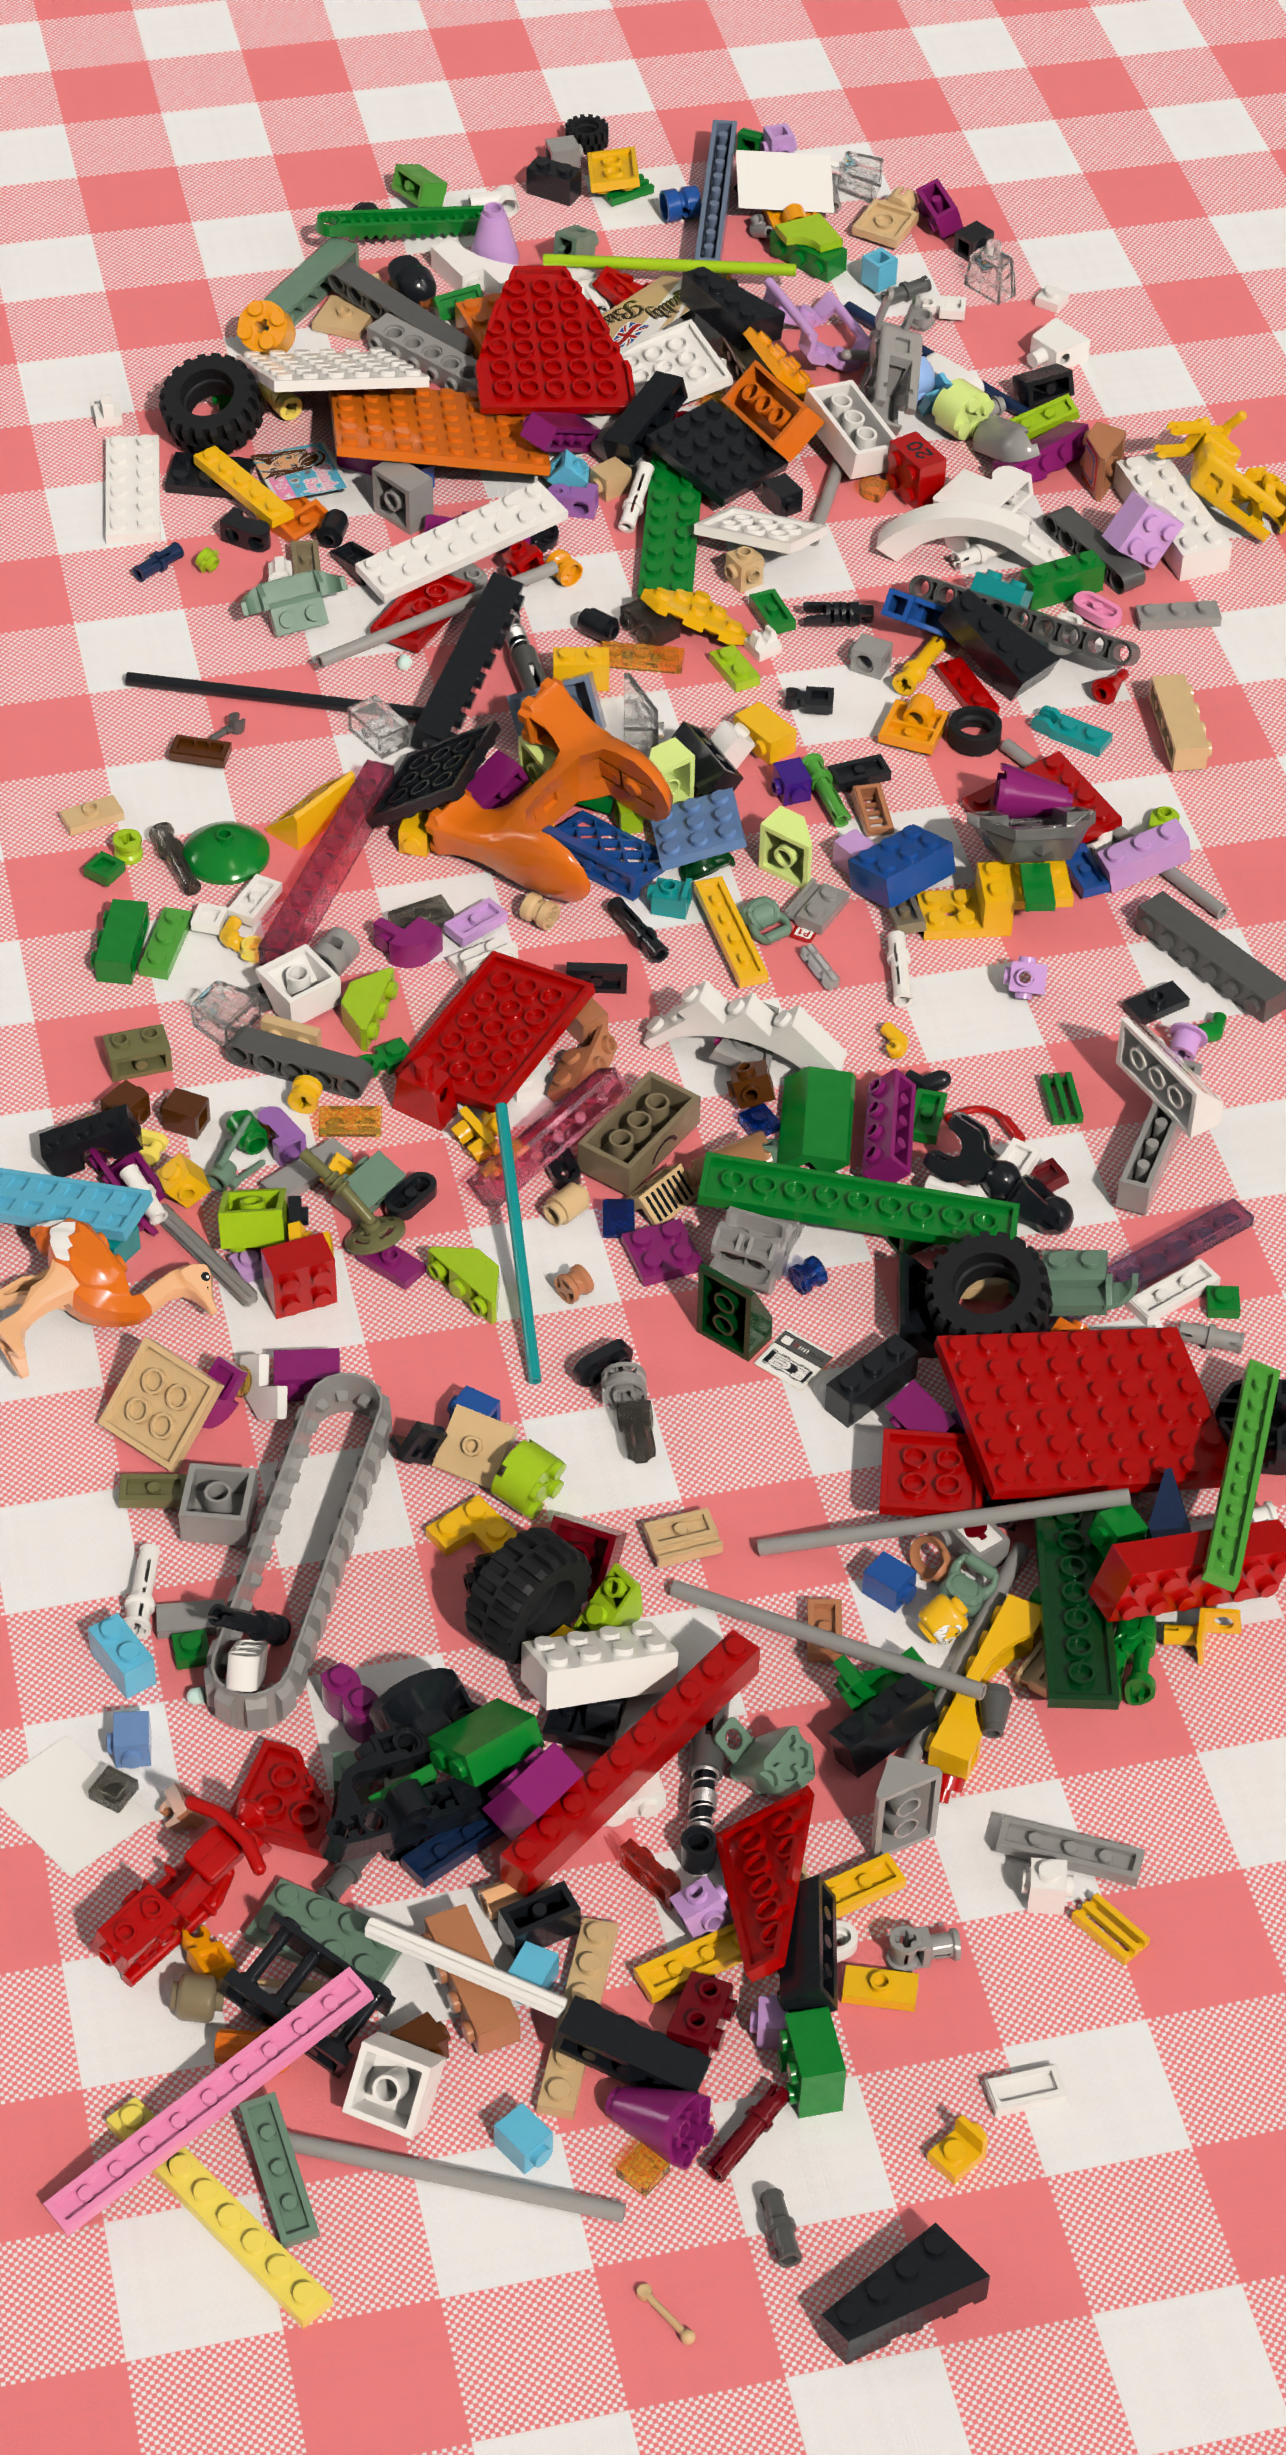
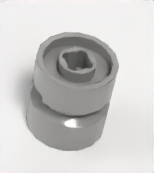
[312,927,360,977]

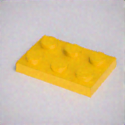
[587,146,640,194]

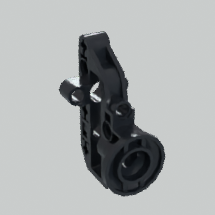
[318,1668,522,1863]

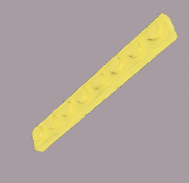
[106,2096,333,2329]

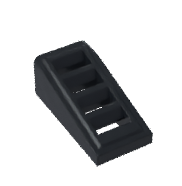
[330,541,375,585]

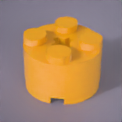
[237,300,296,355]

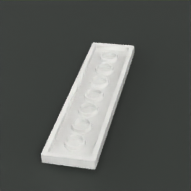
[355,481,568,603]

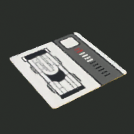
[754,1329,834,1390]

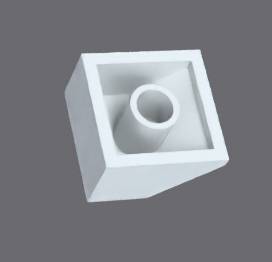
[256,944,342,1024]

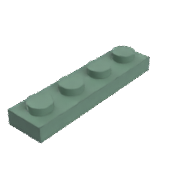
[239,2092,320,2249]

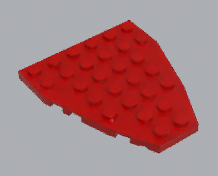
[475,266,636,414]

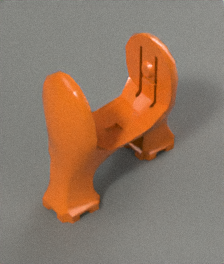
[425,677,673,903]

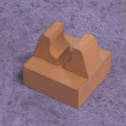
[158,1783,207,1832]

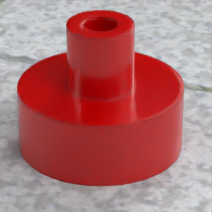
[939,1773,965,1804]

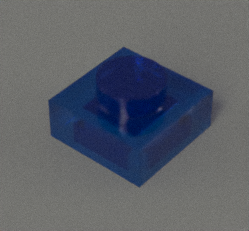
[738,1103,781,1136]

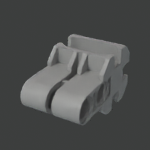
[709,1206,805,1295]

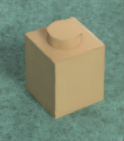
[589,456,632,502]

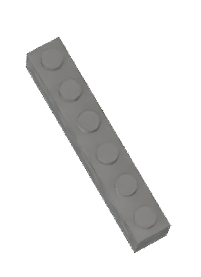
[1116,1059,1203,1215]

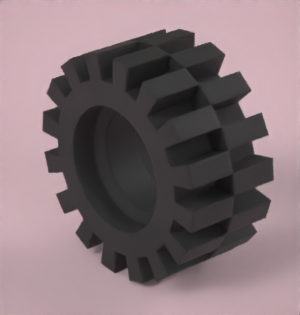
[565,114,609,155]

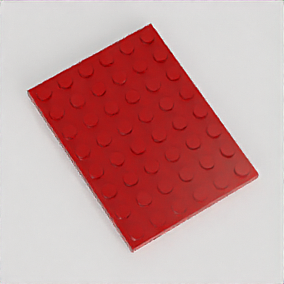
[933,1327,1228,1500]

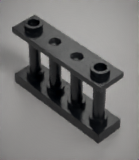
[219,1912,396,2079]

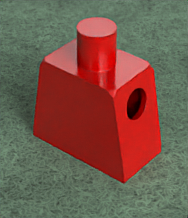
[392,1056,458,1131]

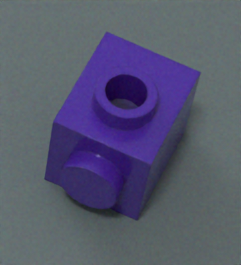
[771,757,812,806]

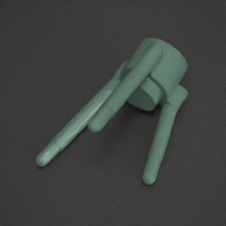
[205,1115,266,1192]

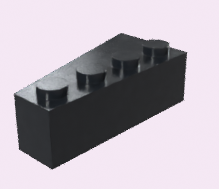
[679,266,785,352]
[938,589,1060,701]

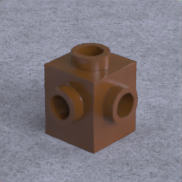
[727,1059,776,1109]

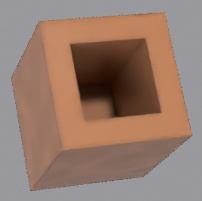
[566,997,608,1047]

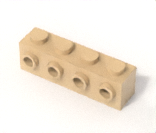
[1149,674,1212,771]

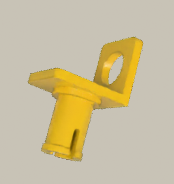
[1164,1608,1242,1665]

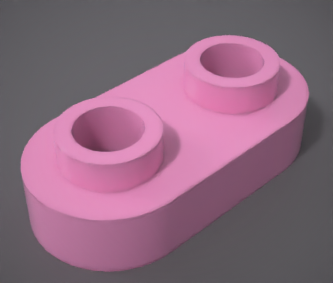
[1072,591,1122,629]

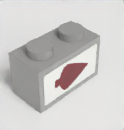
[934,1524,1010,1579]

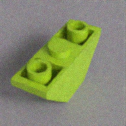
[341,968,399,1051]
[427,1247,500,1325]
[572,1563,643,1632]

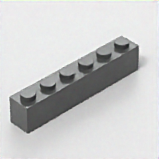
[1135,891,1286,1023]

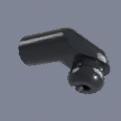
[905,1069,951,1091]

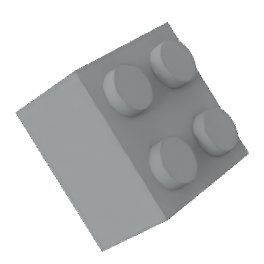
[372,461,434,535]
[178,1463,259,1547]

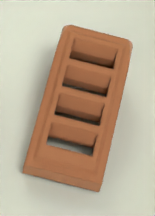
[850,783,894,837]

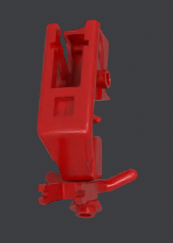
[89,1795,272,1987]

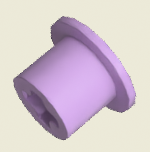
[1169,1022,1208,1061]

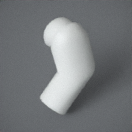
[1086,831,1113,857]

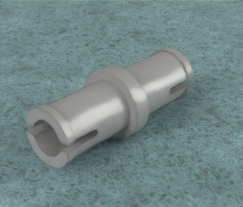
[1178,1320,1245,1353]

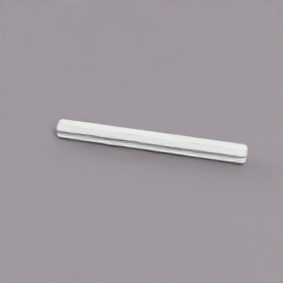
[364,1917,568,2018]

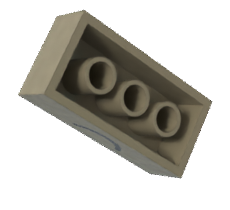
[577,1071,701,1196]

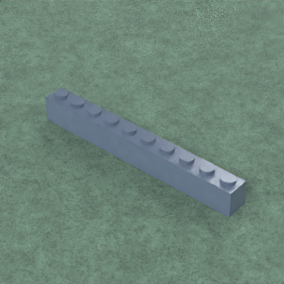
[694,120,737,275]

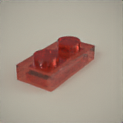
[620,1838,681,1911]

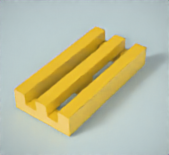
[1071,1893,1150,1966]

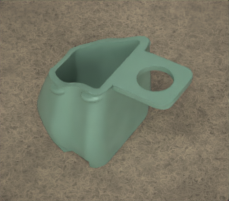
[714,1717,815,1797]

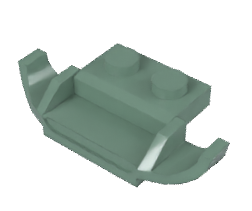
[240,570,348,637]
[1008,1250,1139,1316]

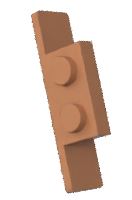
[547,1025,618,1129]

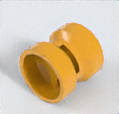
[546,549,583,586]

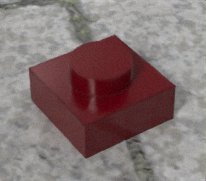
[1030,1157,1070,1192]

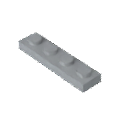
[995,1815,1145,1887]

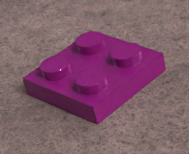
[621,1218,703,1287]

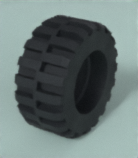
[159,353,265,455]
[925,1231,1053,1336]
[464,1527,592,1664]

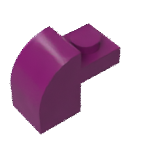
[373,917,443,968]
[202,1356,248,1429]

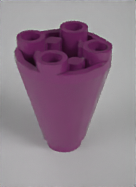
[605,2086,714,2170]

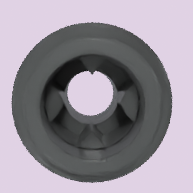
[978,1683,1013,1738]

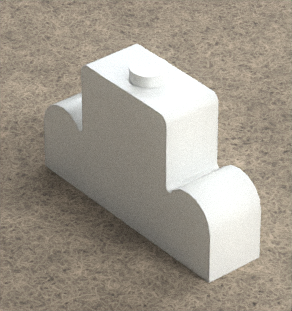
[933,466,1034,552]

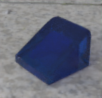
[602,1199,635,1238]

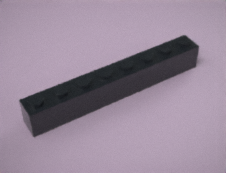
[410,572,525,749]

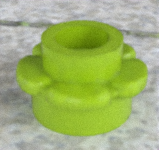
[195,547,220,573]

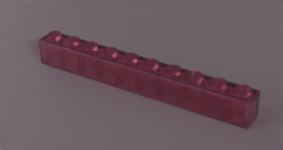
[258,759,394,966]

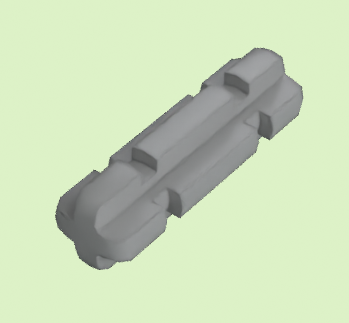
[800,944,840,991]

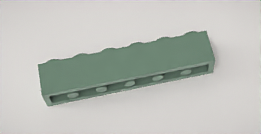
[264,237,359,331]

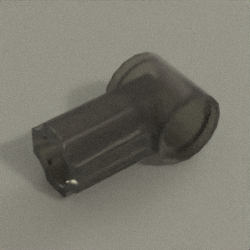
[617,1400,656,1464]

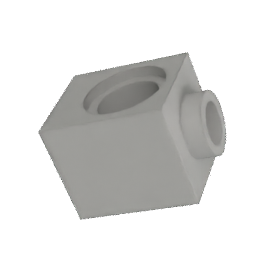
[848,633,893,680]

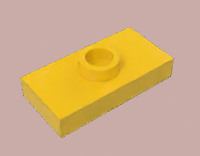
[841,1964,919,2012]

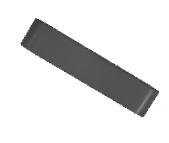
[1042,506,1146,594]
[224,1026,374,1099]

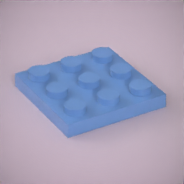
[651,787,747,871]

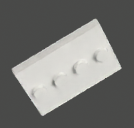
[694,506,828,554]

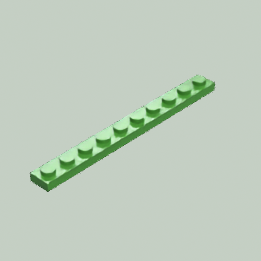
[1201,1359,1281,1593]

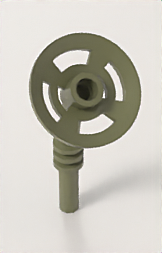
[299,1148,406,1255]

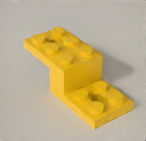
[916,860,1074,940]

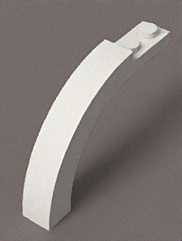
[876,501,1066,565]

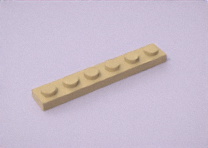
[537,1917,619,2120]

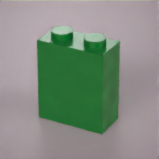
[428,1698,545,1787]

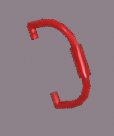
[944,1105,1026,1142]

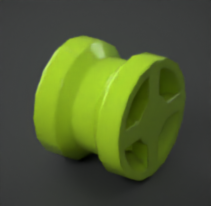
[112,829,143,865]

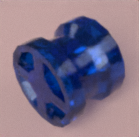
[788,1256,828,1295]

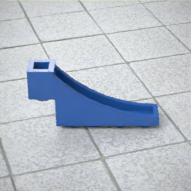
[881,588,958,643]

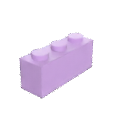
[1097,818,1191,894]

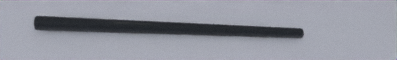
[125,672,424,721]

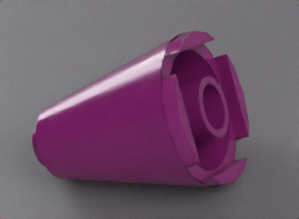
[993,763,1073,819]

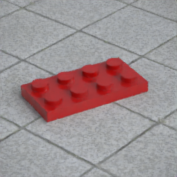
[370,574,475,653]

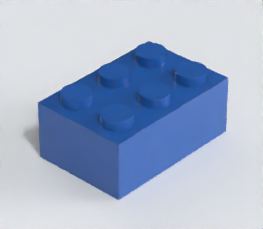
[848,824,956,908]

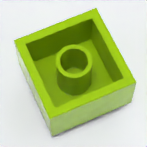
[218,1188,289,1252]

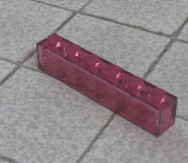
[466,1067,632,1206]

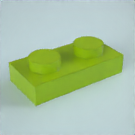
[709,644,760,693]

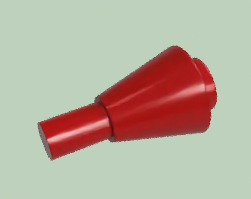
[1091,669,1129,705]

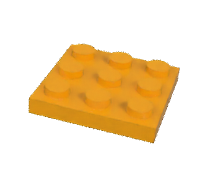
[743,327,817,400]

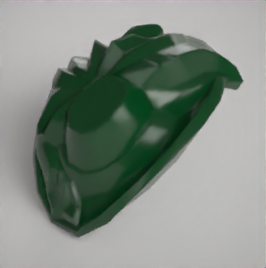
[680,852,736,882]

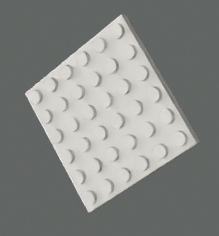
[236,347,429,392]

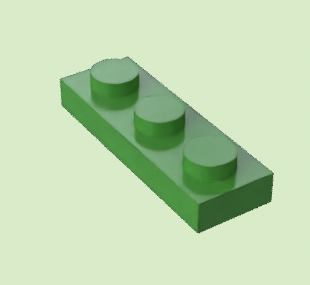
[138,907,193,980]

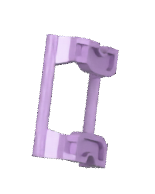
[763,277,871,372]

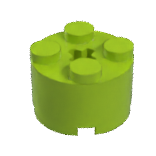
[491,1439,566,1520]

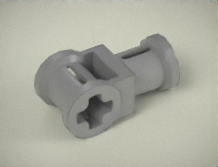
[886,1925,961,1973]

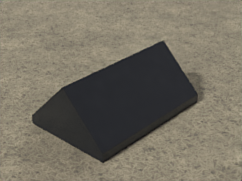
[897,1251,938,1358]

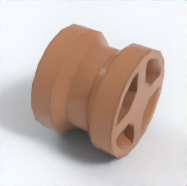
[554,1264,594,1304]

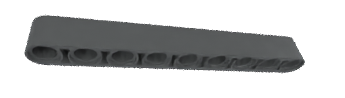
[909,575,1141,666]

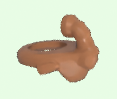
[909,1535,961,1583]

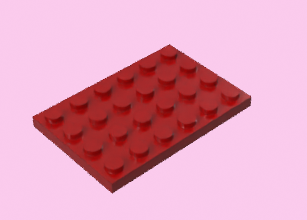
[394,951,595,1113]

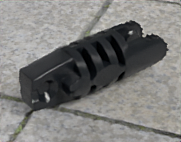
[803,602,874,626]

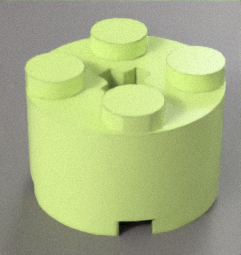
[932,378,995,440]

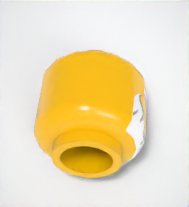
[917,1594,969,1645]

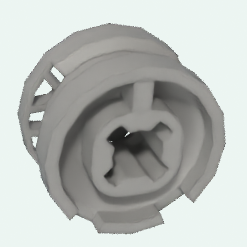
[601,1362,647,1411]

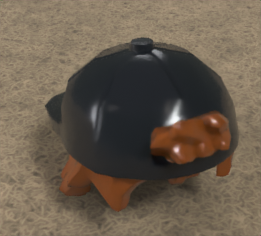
[388,255,437,309]

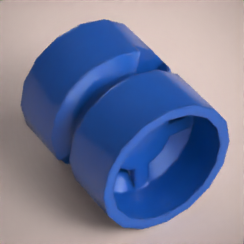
[659,185,702,223]

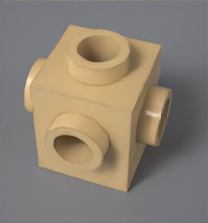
[724,545,765,593]

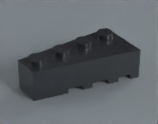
[819,2223,990,2365]

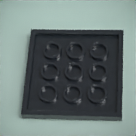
[644,399,789,508]
[366,721,501,829]

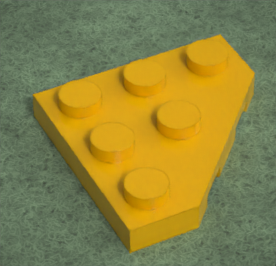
[640,587,751,645]

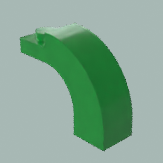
[833,1646,938,1712]

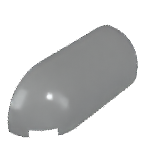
[973,415,1040,463]

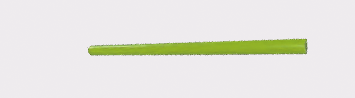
[543,253,796,277]

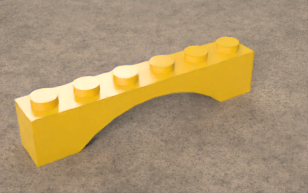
[924,1594,1042,1782]

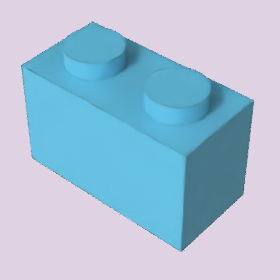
[87,1612,157,1699]

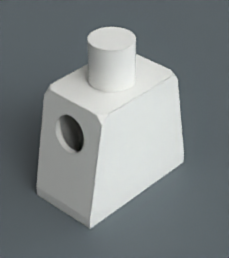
[1027,318,1091,368]

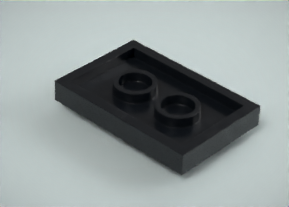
[165,452,254,499]

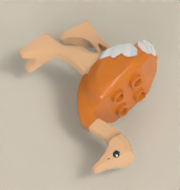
[0,1217,217,1379]

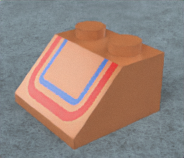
[1080,421,1126,502]

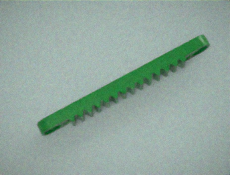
[315,205,484,240]

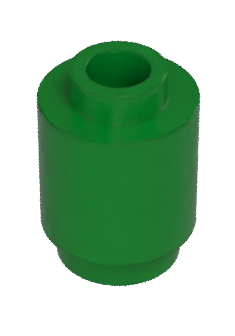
[226,1110,268,1155]

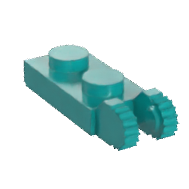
[1030,705,1113,757]

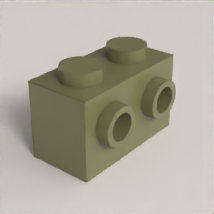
[103,1024,173,1082]

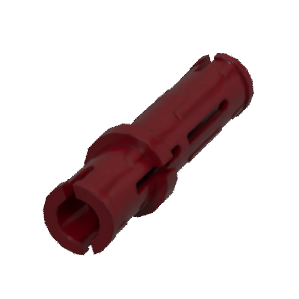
[704,2083,789,2183]

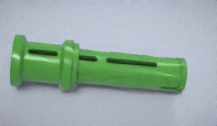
[802,753,851,827]

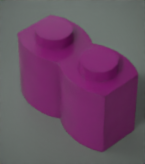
[320,1662,379,1744]

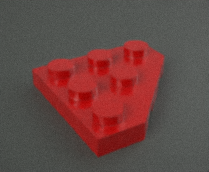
[230,1739,331,1859]

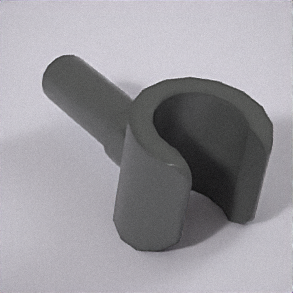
[209,712,246,740]

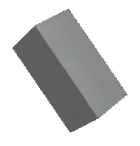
[870,1754,943,1860]

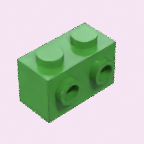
[391,164,448,208]

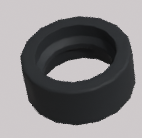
[947,706,1002,757]

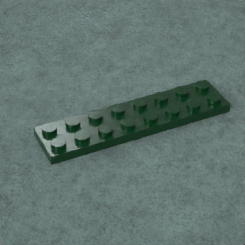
[1032,1496,1120,1710]

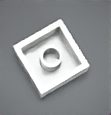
[342,2031,446,2139]

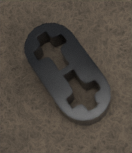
[541,1140,581,1190]

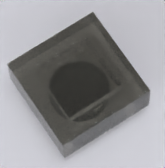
[88,1765,139,1814]

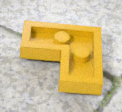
[425,1495,517,1557]

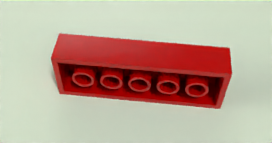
[1088,1519,1286,1622]

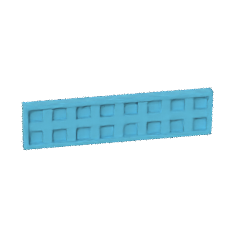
[0,1168,153,1242]

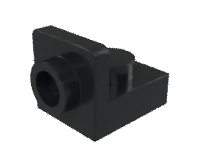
[390,1421,448,1466]

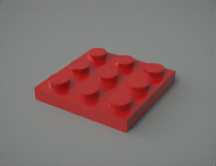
[879,1428,983,1517]

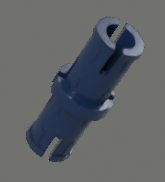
[132,542,184,582]

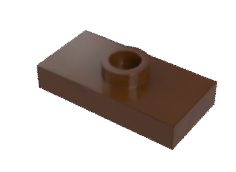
[169,734,232,768]

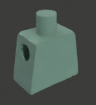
[553,225,599,255]

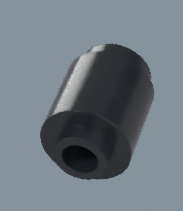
[316,509,349,548]
[577,608,620,643]

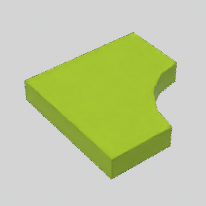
[775,213,843,253]

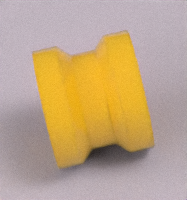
[287,1075,323,1114]

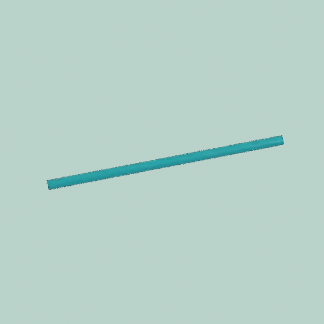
[495,1102,542,1384]

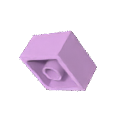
[1102,490,1184,569]

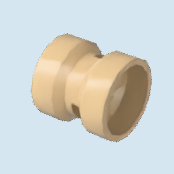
[519,892,561,930]

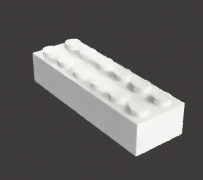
[1113,452,1232,581]

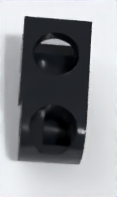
[220,507,271,552]

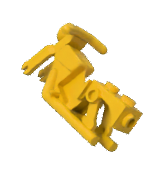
[1153,410,1286,543]

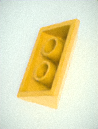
[265,771,356,850]

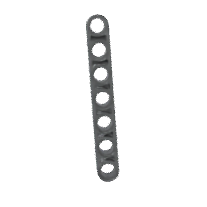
[328,261,475,356]

